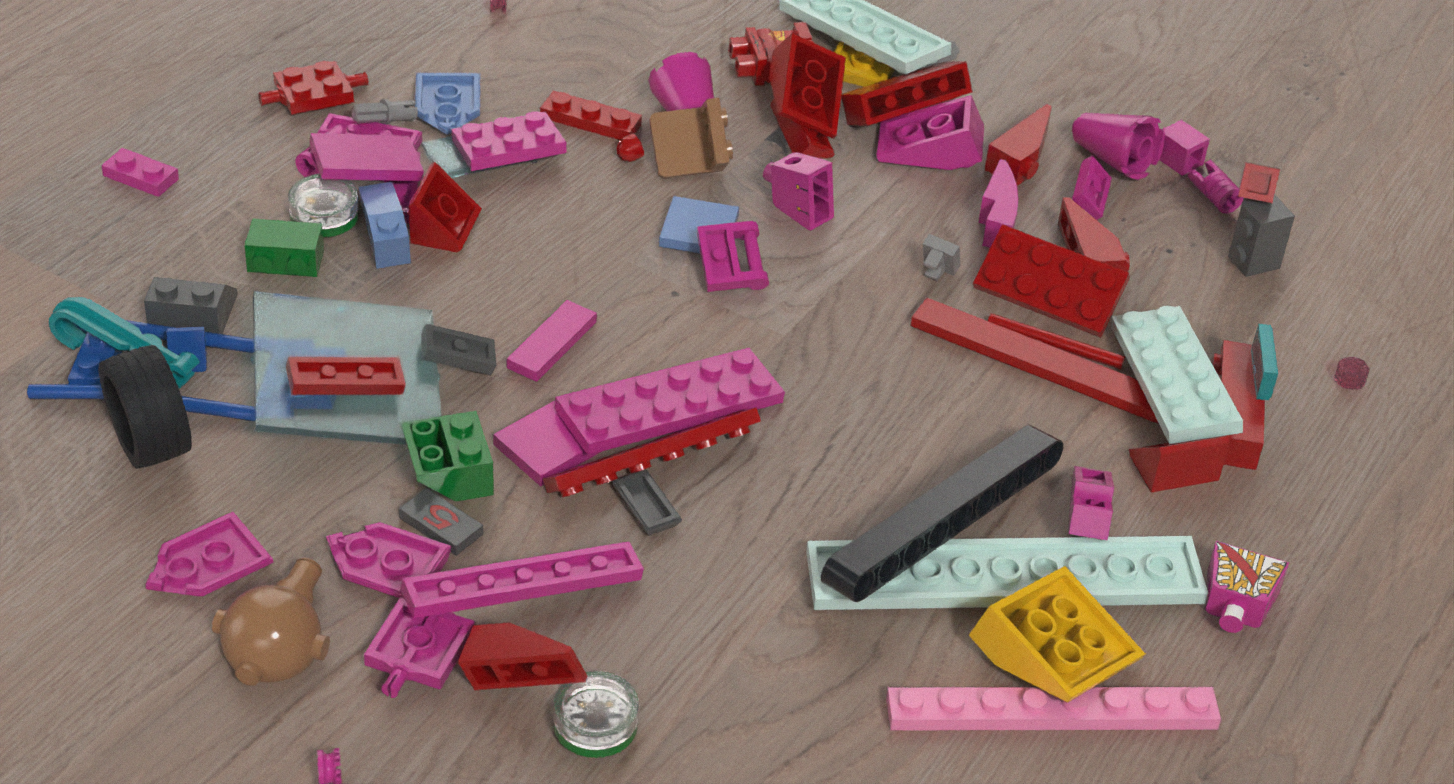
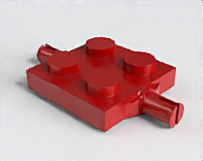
[258,61,369,115]

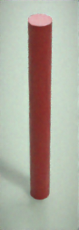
[988,313,1126,370]

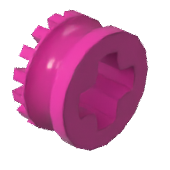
[317,748,342,784]

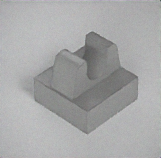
[923,234,961,281]

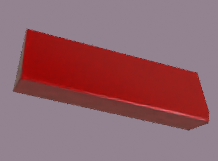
[770,99,835,159]

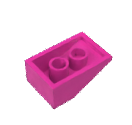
[876,95,984,170]

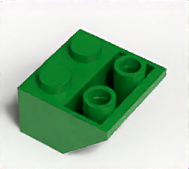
[401,411,494,502]

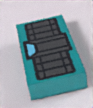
[1251,324,1278,400]

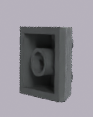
[1228,194,1295,277]
[144,277,238,334]

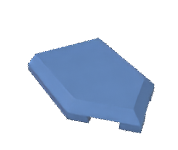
[415,73,480,135]

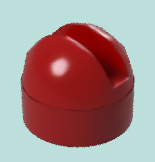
[616,133,644,162]

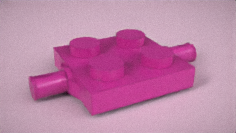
[364,597,475,698]

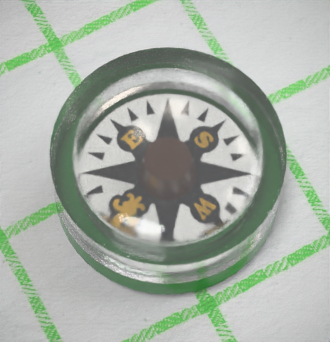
[288,174,359,237]
[553,671,639,758]

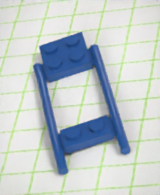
[27,320,345,422]

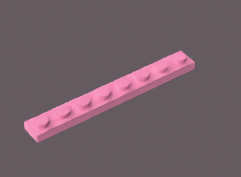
[886,687,1221,730]

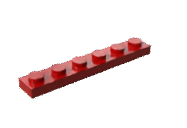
[543,407,761,497]

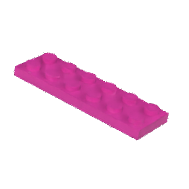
[554,348,785,455]

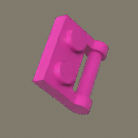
[697,221,769,292]

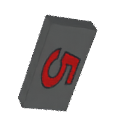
[399,488,483,556]

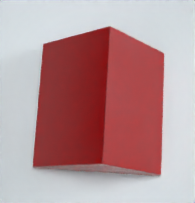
[409,162,482,253]
[1129,436,1230,493]

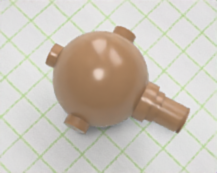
[212,558,330,686]

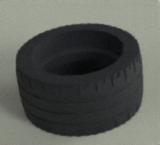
[99,345,192,468]

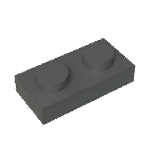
[421,323,496,375]

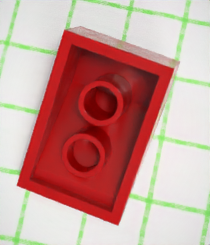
[769,33,846,139]

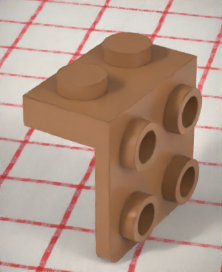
[649,98,733,178]

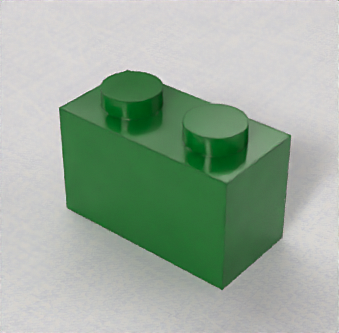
[244,218,324,277]

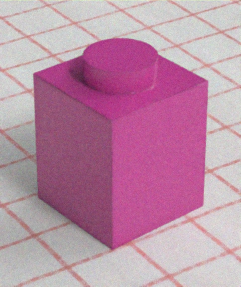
[1159,120,1210,176]

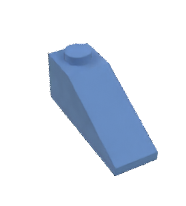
[358,182,411,269]

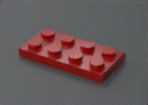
[973,224,1130,338]

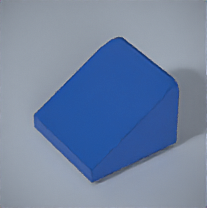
[166,326,207,372]

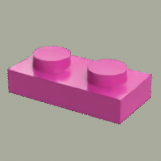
[101,148,179,197]
[1072,155,1112,220]

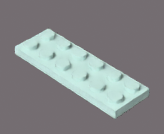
[779,0,951,74]
[1111,306,1243,444]

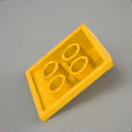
[969,566,1146,703]

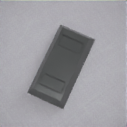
[612,469,682,536]

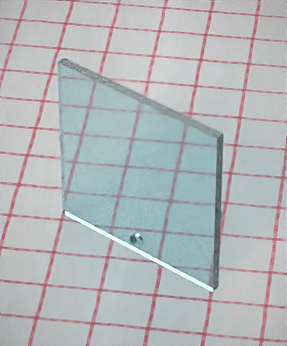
[251,291,441,445]

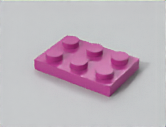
[451,111,567,171]

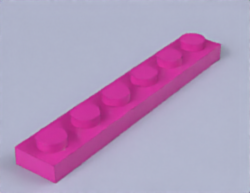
[401,541,644,619]

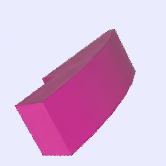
[978,159,1018,248]
[1069,466,1114,541]

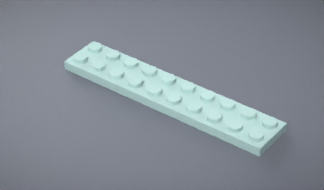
[806,536,1208,610]

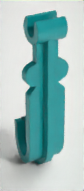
[49,297,200,389]

